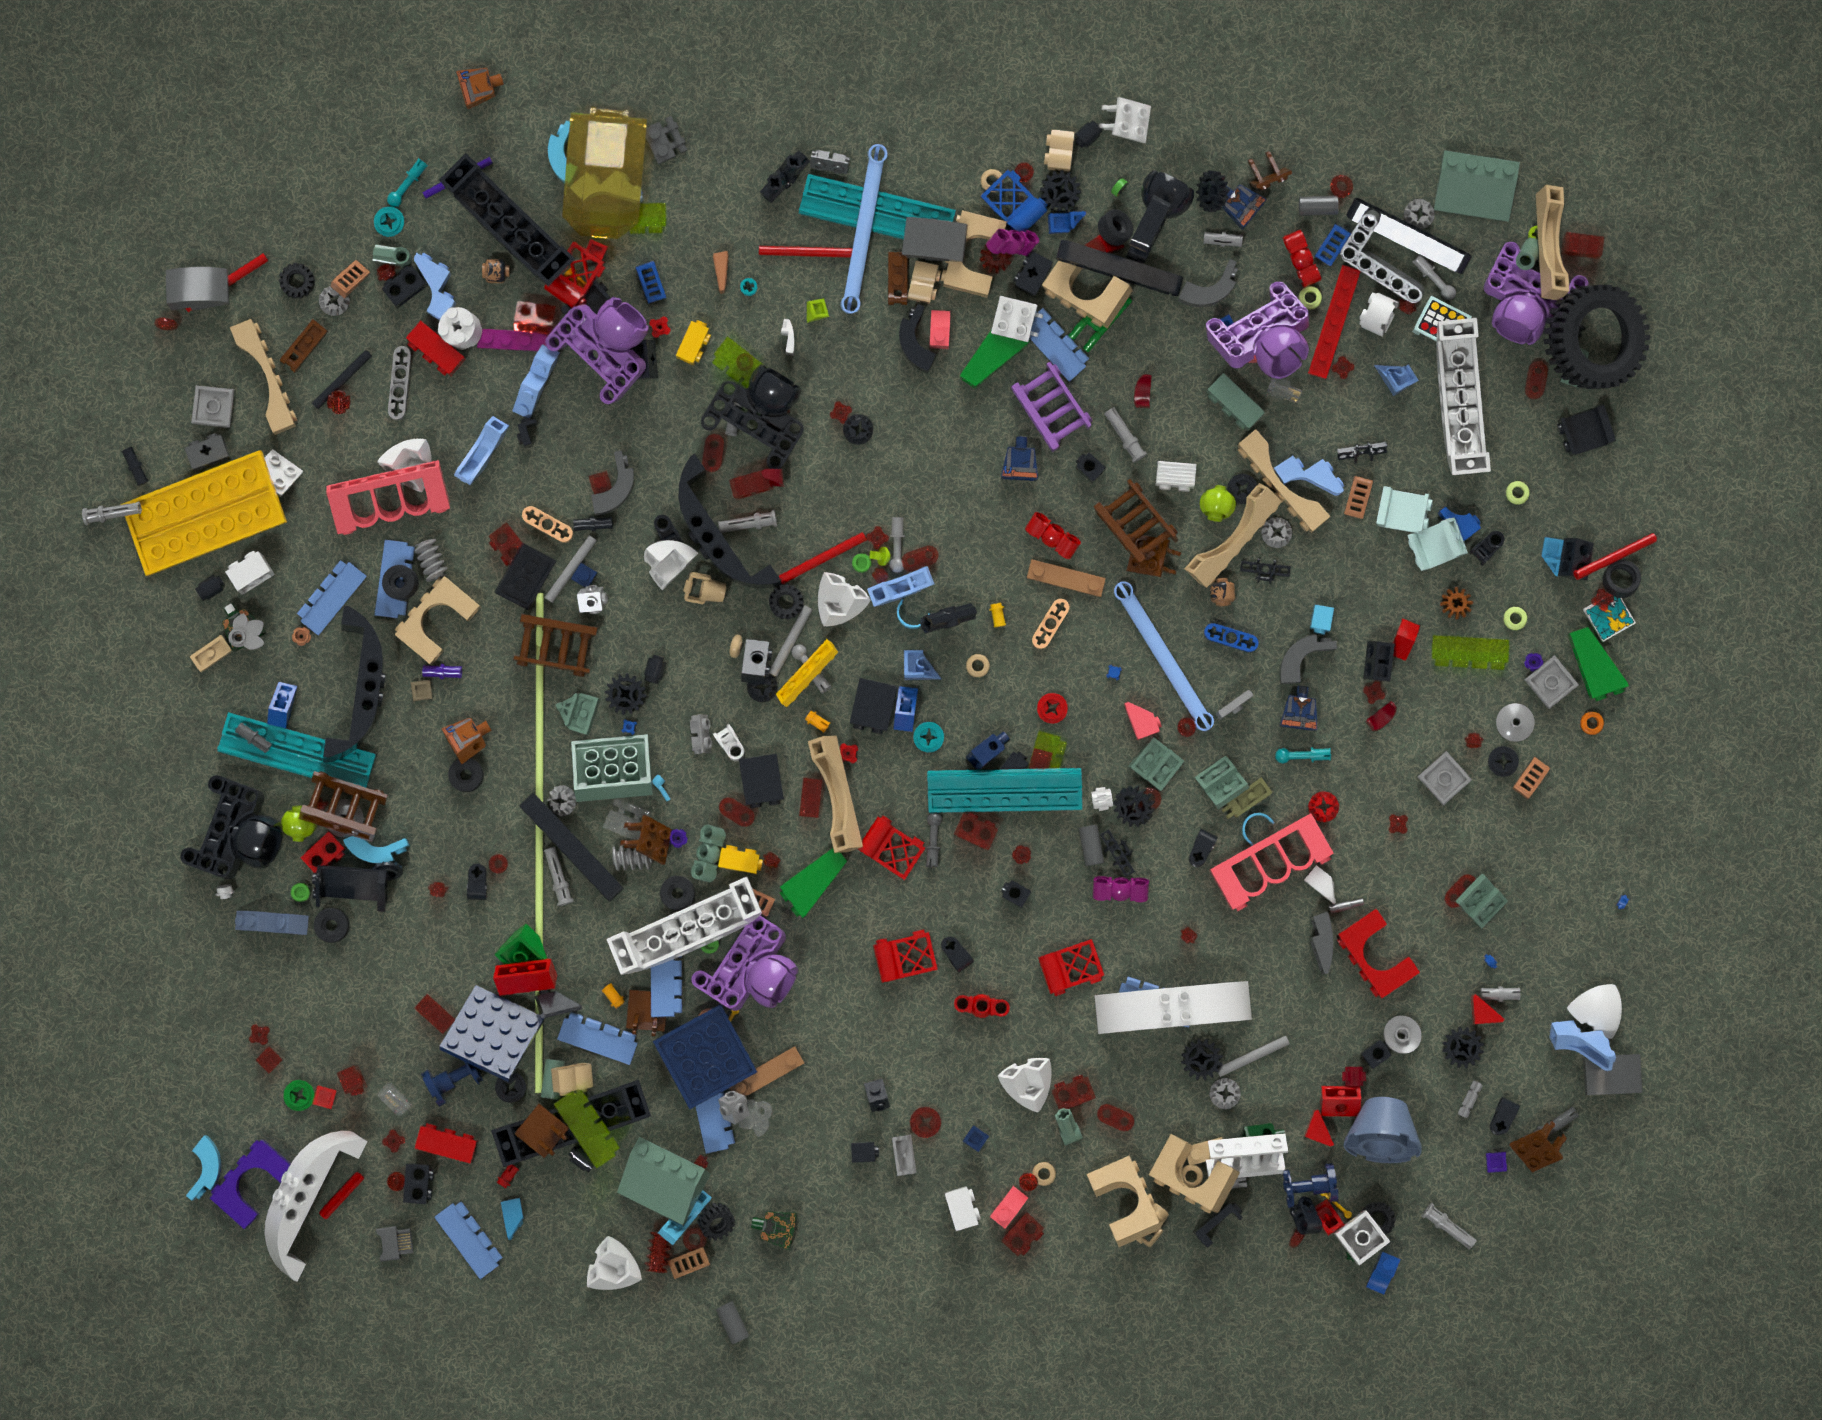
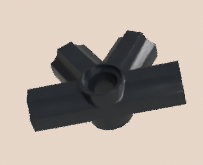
[760,150,810,204]
[920,603,977,634]

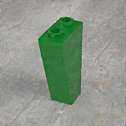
[959,329,1030,389]
[1568,627,1629,701]
[779,848,847,918]

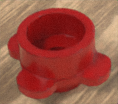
[649,316,671,338]
[839,743,858,764]

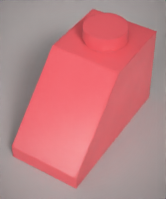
[930,310,950,349]
[1124,702,1162,740]
[990,1186,1028,1229]

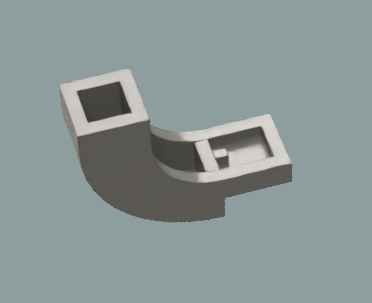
[1178,259,1238,307]
[591,450,634,516]
[1280,635,1337,684]

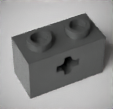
[185,434,231,471]

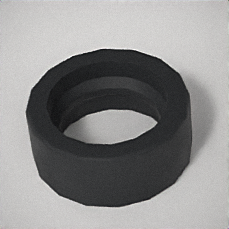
[1603,560,1641,598]

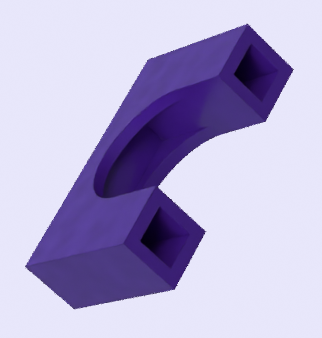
[210,1140,291,1229]

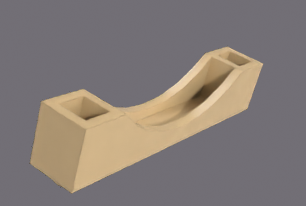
[1536,185,1569,300]
[230,319,297,435]
[1237,429,1330,533]
[1185,483,1282,588]
[808,736,863,853]

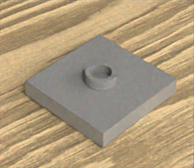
[191,385,235,428]
[1524,655,1579,709]
[1216,690,1254,720]
[1418,751,1472,805]

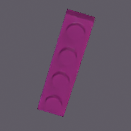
[477,329,555,352]

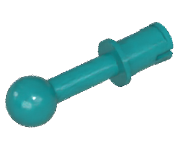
[387,158,428,207]
[1275,747,1331,764]

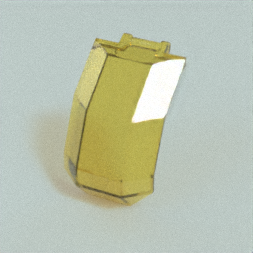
[562,106,647,239]

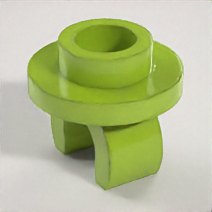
[869,547,890,566]

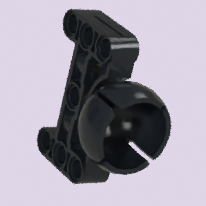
[1126,170,1194,264]
[701,364,804,469]
[180,775,283,880]

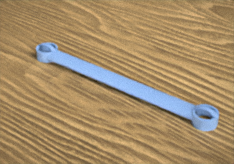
[840,144,887,314]
[1114,582,1214,731]

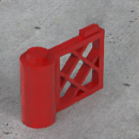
[544,242,606,308]
[858,816,925,880]
[873,929,938,983]
[1038,939,1105,996]

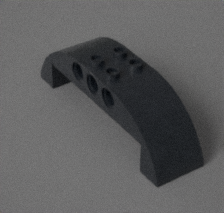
[439,153,575,286]
[678,453,782,588]
[323,605,386,763]
[491,1080,651,1167]

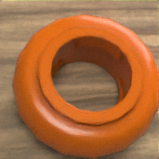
[1580,711,1604,735]

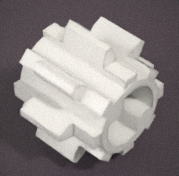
[1091,787,1113,811]

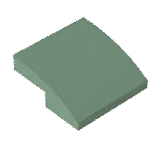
[1129,736,1184,791]
[1195,756,1250,809]
[1456,874,1508,929]

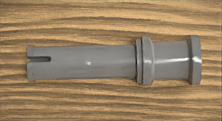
[1104,407,1147,463]
[82,502,142,525]
[718,510,777,534]
[544,847,574,906]
[1421,1203,1477,1250]

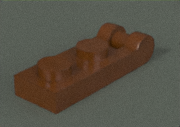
[888,252,907,305]
[280,319,328,373]

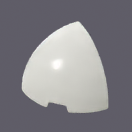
[377,439,431,492]
[644,540,698,590]
[818,572,871,626]
[1567,984,1622,1039]
[998,1058,1051,1112]
[587,1236,642,1290]

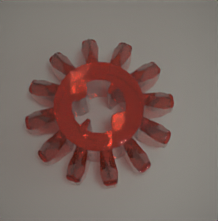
[980,245,1012,274]

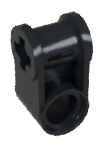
[654,515,683,543]
[1469,531,1505,566]
[1189,829,1218,867]
[467,864,487,900]
[941,937,975,973]
[1490,1097,1520,1135]
[1289,1196,1322,1234]

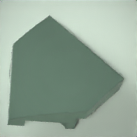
[556,693,600,736]

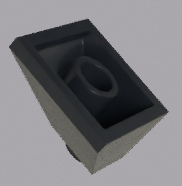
[535,989,582,1018]

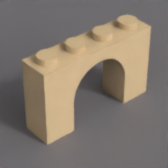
[941,210,1007,298]
[1042,261,1133,329]
[395,576,481,666]
[1149,1134,1240,1214]
[1087,1156,1162,1247]

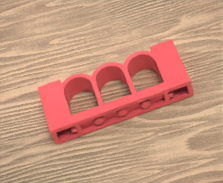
[326,460,450,535]
[1209,813,1334,911]

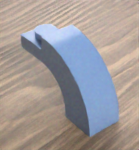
[867,567,934,607]

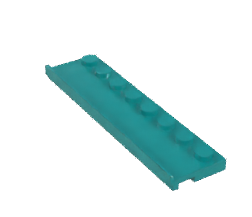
[799,174,956,240]
[217,712,376,788]
[927,768,1083,813]

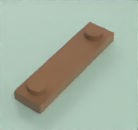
[1027,559,1106,597]
[730,1047,804,1097]

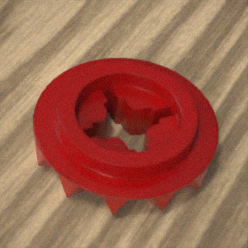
[1037,693,1068,724]
[1308,791,1339,822]

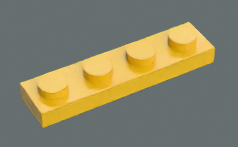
[776,639,838,707]

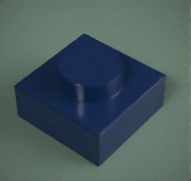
[571,563,597,588]
[963,1125,989,1152]

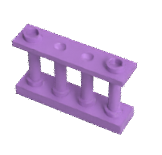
[1011,362,1092,452]

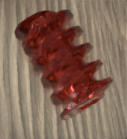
[644,1231,672,1273]

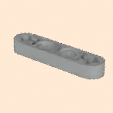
[388,346,411,421]

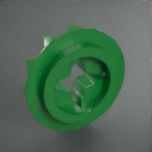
[283,1080,314,1111]

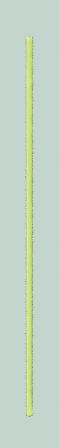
[535,593,544,1093]

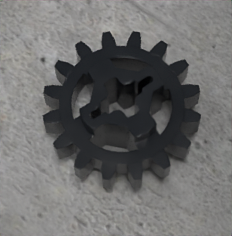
[1040,170,1081,212]
[1196,170,1229,212]
[605,673,647,715]
[1113,785,1155,827]
[1442,1027,1484,1068]
[1181,1039,1223,1081]

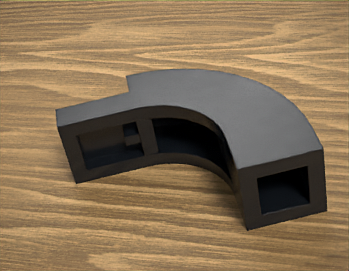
[899,304,936,374]

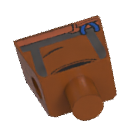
[456,68,504,109]
[442,718,491,764]

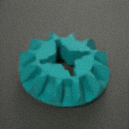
[374,207,404,237]
[913,722,944,753]

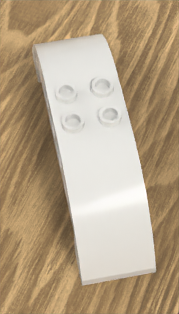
[1436,318,1491,475]
[607,877,762,975]
[1095,981,1252,1034]
[265,1131,367,1281]

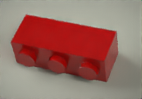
[406,320,466,376]
[493,959,557,996]
[415,1123,478,1164]

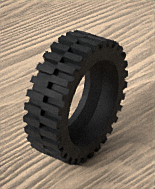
[1544,284,1650,389]

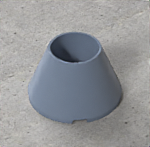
[1344,1097,1422,1163]

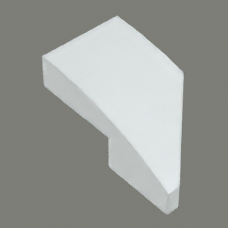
[781,319,794,356]
[1304,865,1336,904]

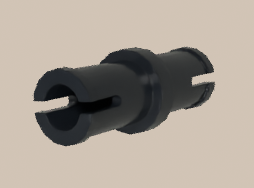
[121,447,149,486]
[573,516,613,532]

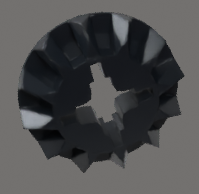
[843,414,873,445]
[1227,474,1257,504]
[747,674,778,702]
[1488,746,1519,777]
[372,861,403,881]
[495,1072,526,1103]

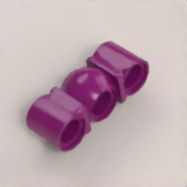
[986,229,1039,256]
[1092,876,1149,902]

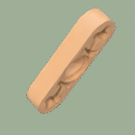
[522,506,573,543]
[1032,599,1069,649]

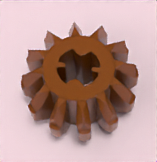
[1440,587,1473,620]

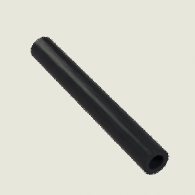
[312,350,372,409]

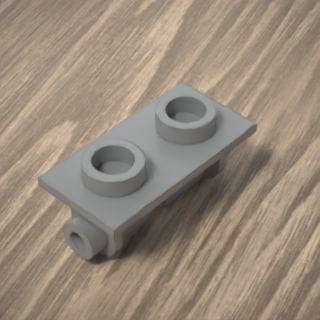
[690,714,712,754]

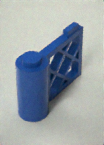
[980,170,1047,232]

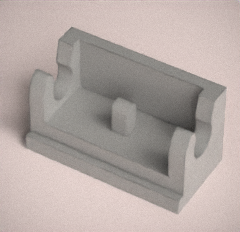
[892,1135,916,1176]

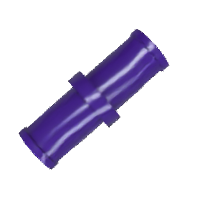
[422,664,462,679]

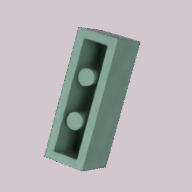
[1207,373,1265,431]

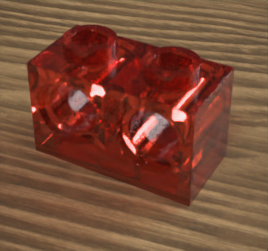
[1561,232,1604,259]
[514,301,556,335]
[729,469,774,500]
[488,522,522,566]
[954,812,998,851]
[337,1065,368,1096]
[1051,1074,1096,1110]
[1001,1212,1044,1256]

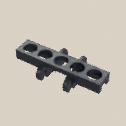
[1337,442,1387,464]
[1240,558,1291,584]
[1100,829,1135,877]

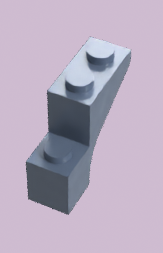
[235,911,309,935]

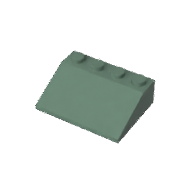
[1434,150,1520,222]
[571,734,653,802]
[617,1137,711,1226]

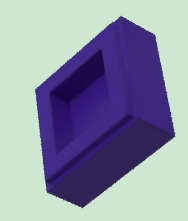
[1486,1152,1507,1173]

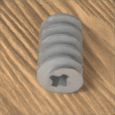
[415,539,447,582]
[612,846,653,871]

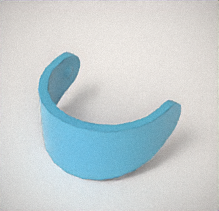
[897,599,930,629]
[1242,813,1275,846]

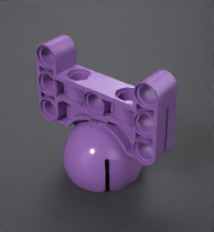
[1484,242,1588,345]
[1206,282,1309,379]
[545,297,649,404]
[692,916,798,1011]

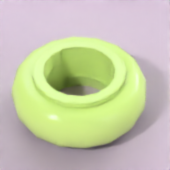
[1298,286,1322,310]
[1506,481,1529,504]
[1504,607,1527,630]

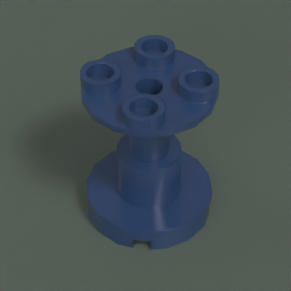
[421,1061,483,1107]
[1283,1163,1338,1208]

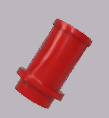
[497,1165,519,1189]

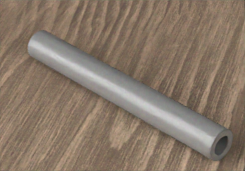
[544,536,596,603]
[769,605,813,677]
[1217,1036,1290,1077]

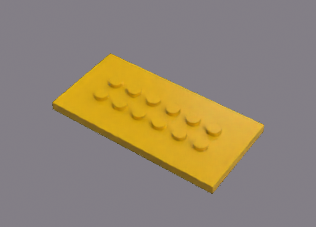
[121,450,287,576]

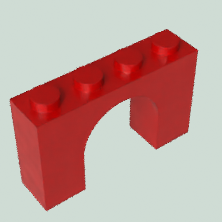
[1336,909,1420,999]

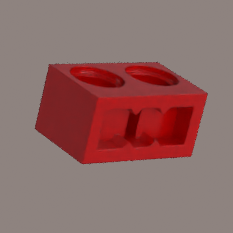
[300,831,346,873]

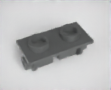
[810,150,850,174]

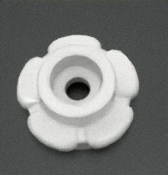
[216,884,235,899]

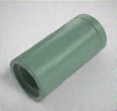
[1516,238,1539,270]
[541,1059,565,1100]

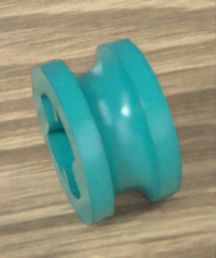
[740,278,757,296]

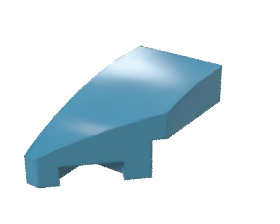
[1541,537,1564,576]
[501,1198,524,1240]

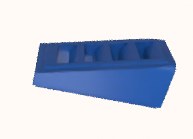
[1315,224,1352,266]
[635,261,666,304]

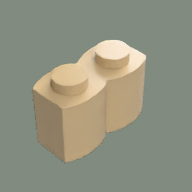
[1044,130,1074,172]
[908,261,941,304]
[551,1063,593,1096]

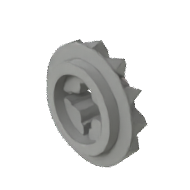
[1404,199,1434,229]
[319,286,350,316]
[1261,517,1292,548]
[547,785,576,816]
[1210,1078,1241,1109]

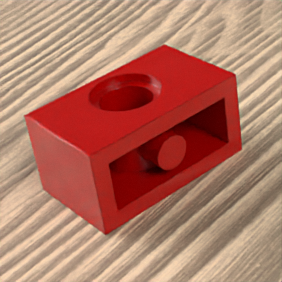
[1320,1086,1361,1117]

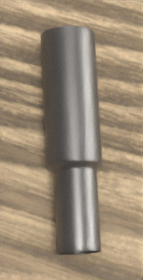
[1329,899,1364,914]

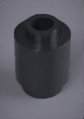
[1074,120,1103,148]
[195,574,225,601]
[644,655,667,684]
[568,1145,598,1173]

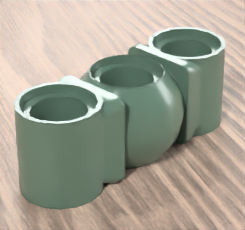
[691,825,726,882]

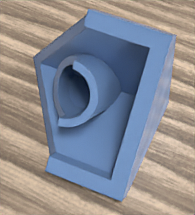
[1374,364,1419,396]
[904,650,942,680]

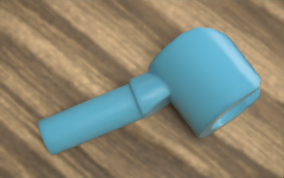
[652,775,670,801]

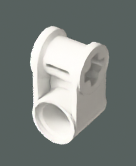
[713,724,745,761]

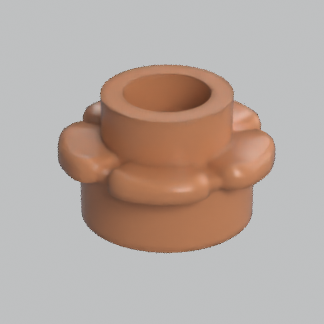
[292,627,311,646]

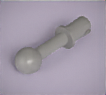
[1412,254,1456,300]
[889,517,905,573]
[792,644,831,694]

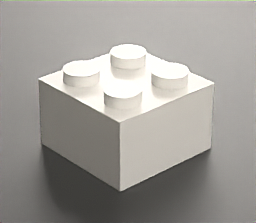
[225,551,275,595]
[945,1186,981,1231]
[1334,1210,1390,1265]

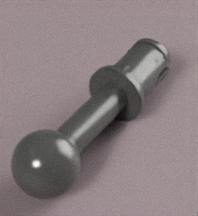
[925,812,942,868]

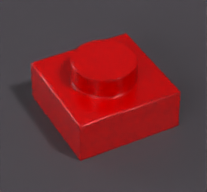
[585,239,608,264]
[312,1086,336,1109]

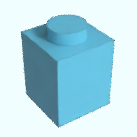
[1310,605,1334,635]

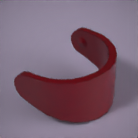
[1134,374,1152,409]
[758,469,784,487]
[1365,701,1397,732]

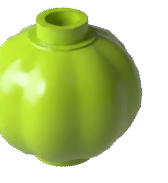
[1199,485,1236,522]
[281,806,317,842]

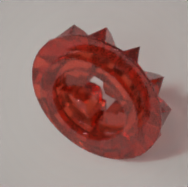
[910,1107,941,1138]

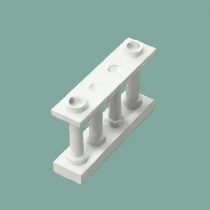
[1206,1134,1288,1178]

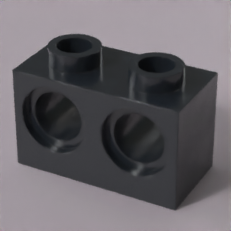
[382,265,427,309]
[1558,538,1594,580]
[1363,641,1395,682]
[403,1163,434,1204]

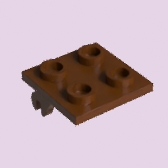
[1248,151,1292,190]
[1126,535,1181,577]
[620,815,672,865]
[626,990,666,1036]
[515,1104,569,1158]
[1509,1121,1567,1172]

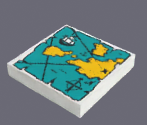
[1583,594,1636,642]

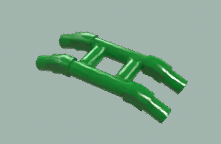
[1069,297,1132,352]

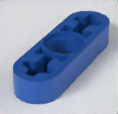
[1204,623,1258,652]

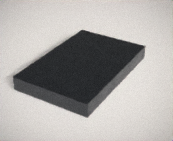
[494,542,556,610]

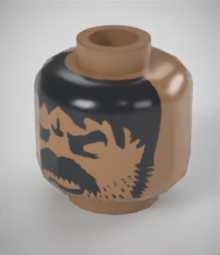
[482,259,510,283]
[1210,578,1235,606]

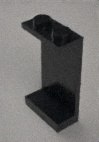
[312,865,388,912]

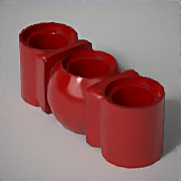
[1283,230,1322,288]
[1025,512,1081,559]
[954,994,1010,1018]

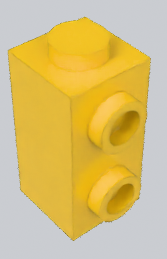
[676,320,711,366]
[718,845,763,874]

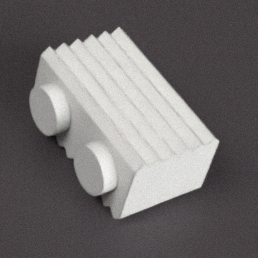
[1155,461,1196,492]

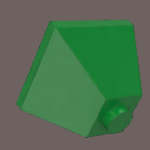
[494,924,547,965]

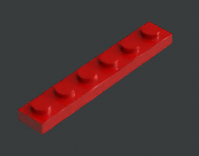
[1308,265,1360,380]

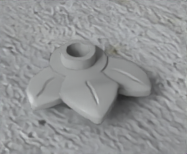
[228,613,264,650]

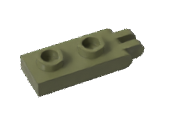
[1221,777,1272,819]

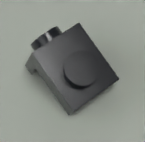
[517,417,538,449]
[864,1079,890,1112]

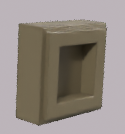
[411,680,433,702]

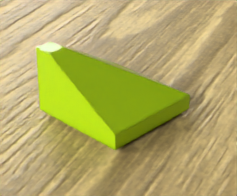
[807,299,829,323]

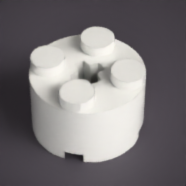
[1360,293,1399,337]
[438,307,482,350]

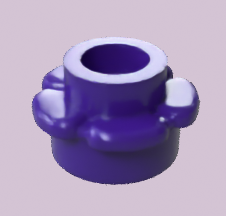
[1524,653,1543,672]
[670,829,688,848]

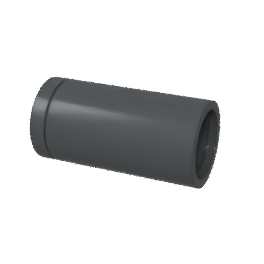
[1299,196,1338,216]
[1079,825,1104,866]
[715,1301,749,1344]

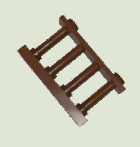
[1093,479,1178,568]
[513,614,597,677]
[298,771,388,842]

